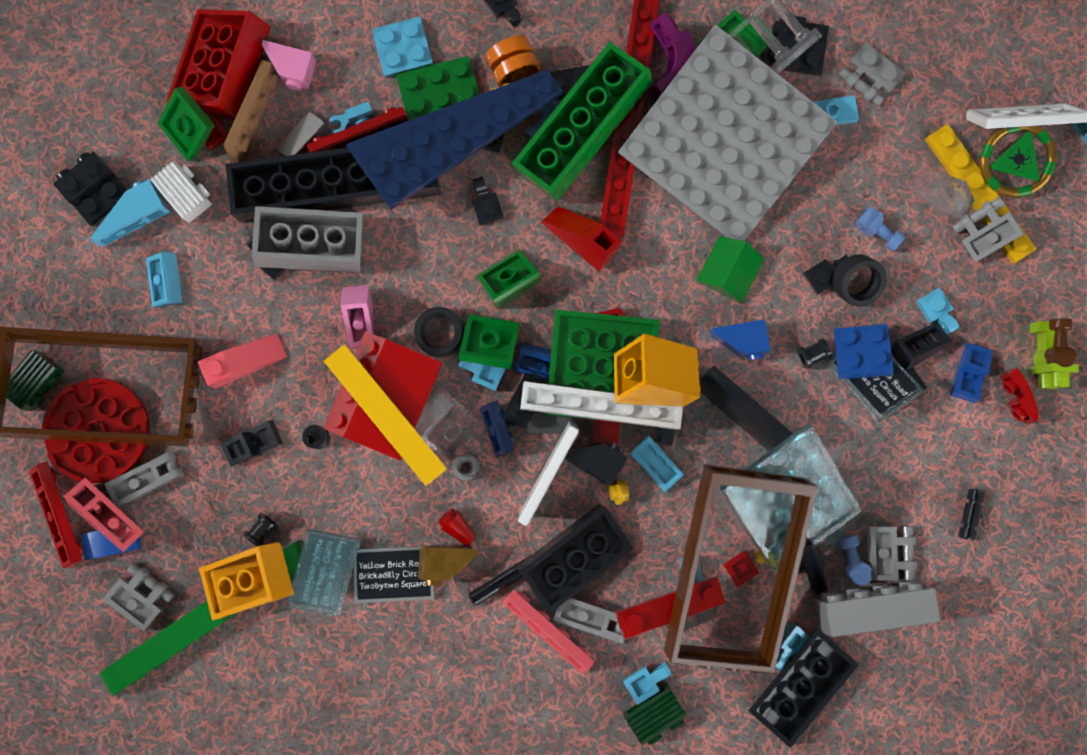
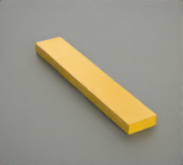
[323,344,447,486]

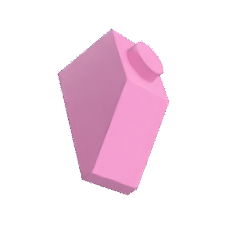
[262,40,317,91]
[340,285,375,347]

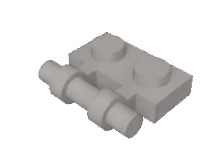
[839,43,905,106]
[952,196,1024,262]
[867,526,917,581]
[103,562,176,632]

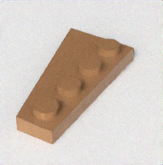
[224,60,277,163]

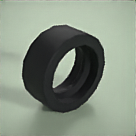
[832,254,887,307]
[413,307,464,358]

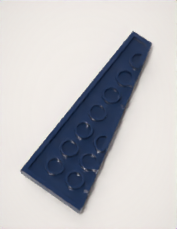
[346,70,562,210]

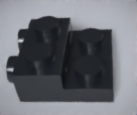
[768,14,829,76]
[53,151,128,226]

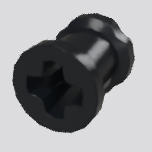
[797,338,832,369]
[302,425,330,449]
[243,513,279,546]

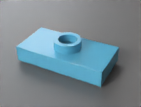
[814,95,859,125]
[629,436,684,492]

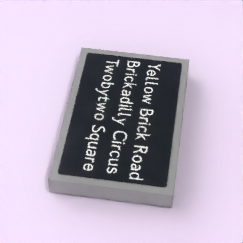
[353,545,435,603]

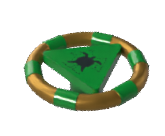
[980,125,1057,198]

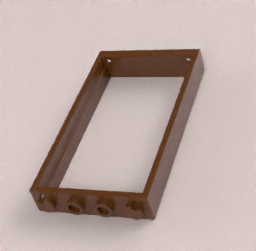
[0,327,203,447]
[664,464,818,674]

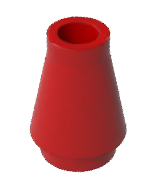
[437,508,477,547]

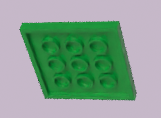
[545,310,660,421]

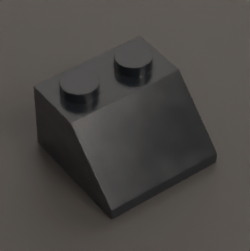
[564,442,628,486]

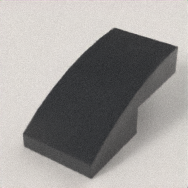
[220,420,283,467]

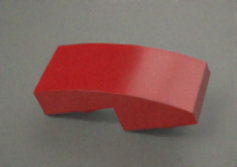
[1000,368,1039,424]

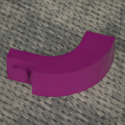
[647,12,696,103]

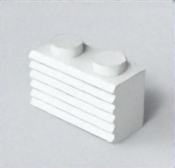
[150,161,212,223]

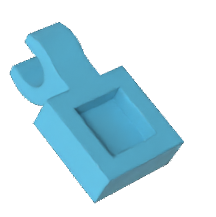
[329,102,375,133]
[916,287,959,334]
[458,361,505,391]
[776,621,809,671]
[623,662,672,705]

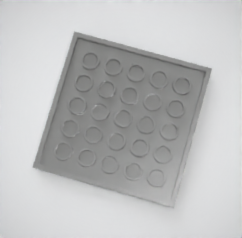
[618,24,838,241]

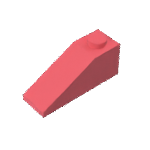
[198,334,287,388]
[64,478,144,552]

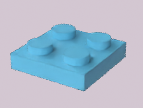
[372,16,433,79]

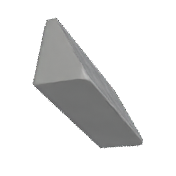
[275,111,328,156]

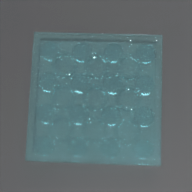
[719,424,862,574]

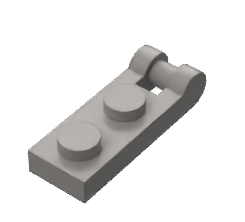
[105,451,185,507]
[553,597,625,644]

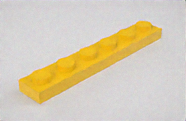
[924,124,1036,264]

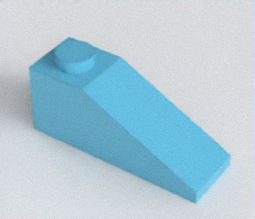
[90,179,170,247]

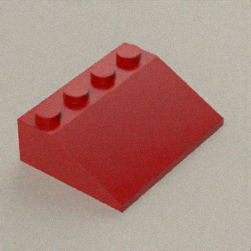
[166,9,271,120]
[323,331,443,461]

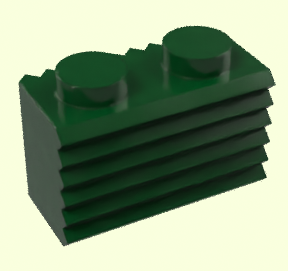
[7,349,64,411]
[623,684,687,745]

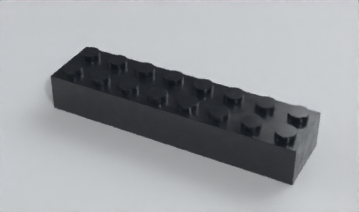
[225,148,442,222]

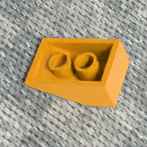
[199,542,294,621]

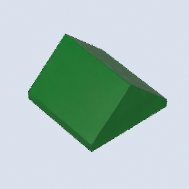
[696,236,765,304]
[476,249,541,309]

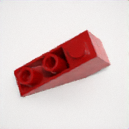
[541,206,623,272]

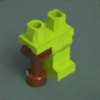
[1030,318,1079,390]

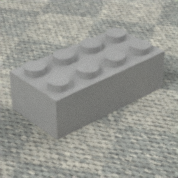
[252,206,363,273]
[813,580,941,637]

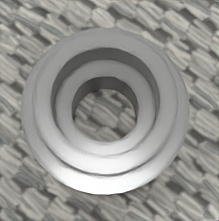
[453,454,479,480]

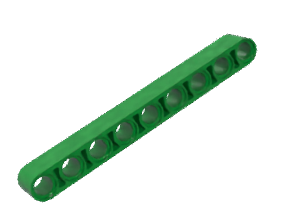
[99,539,305,697]

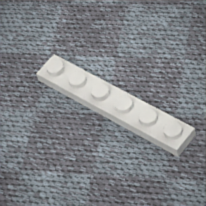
[520,382,683,430]

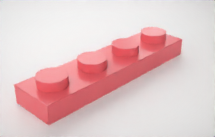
[501,590,594,673]

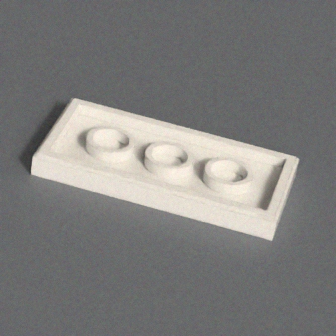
[966,103,1087,129]
[518,420,579,526]

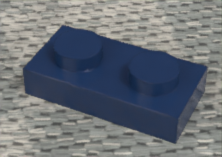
[480,400,514,458]

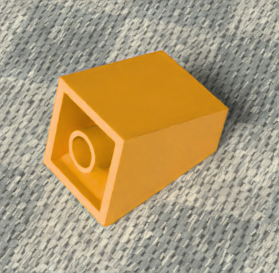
[614,334,700,407]

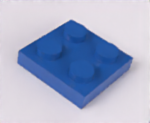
[834,324,894,380]

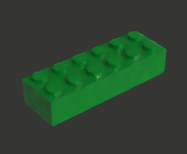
[512,41,653,203]

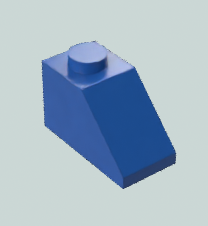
[710,319,770,361]

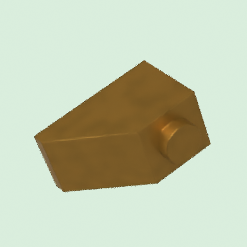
[418,546,478,586]

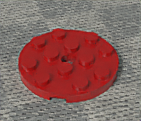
[42,378,150,483]

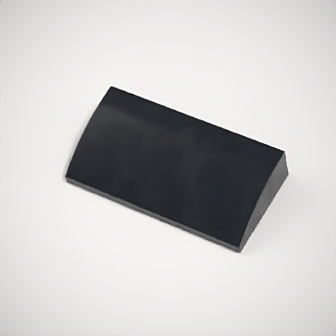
[699,365,797,454]
[515,504,633,614]
[748,628,859,748]

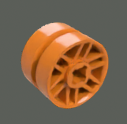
[485,35,540,87]

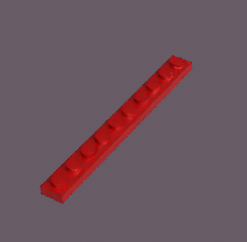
[600,0,659,238]

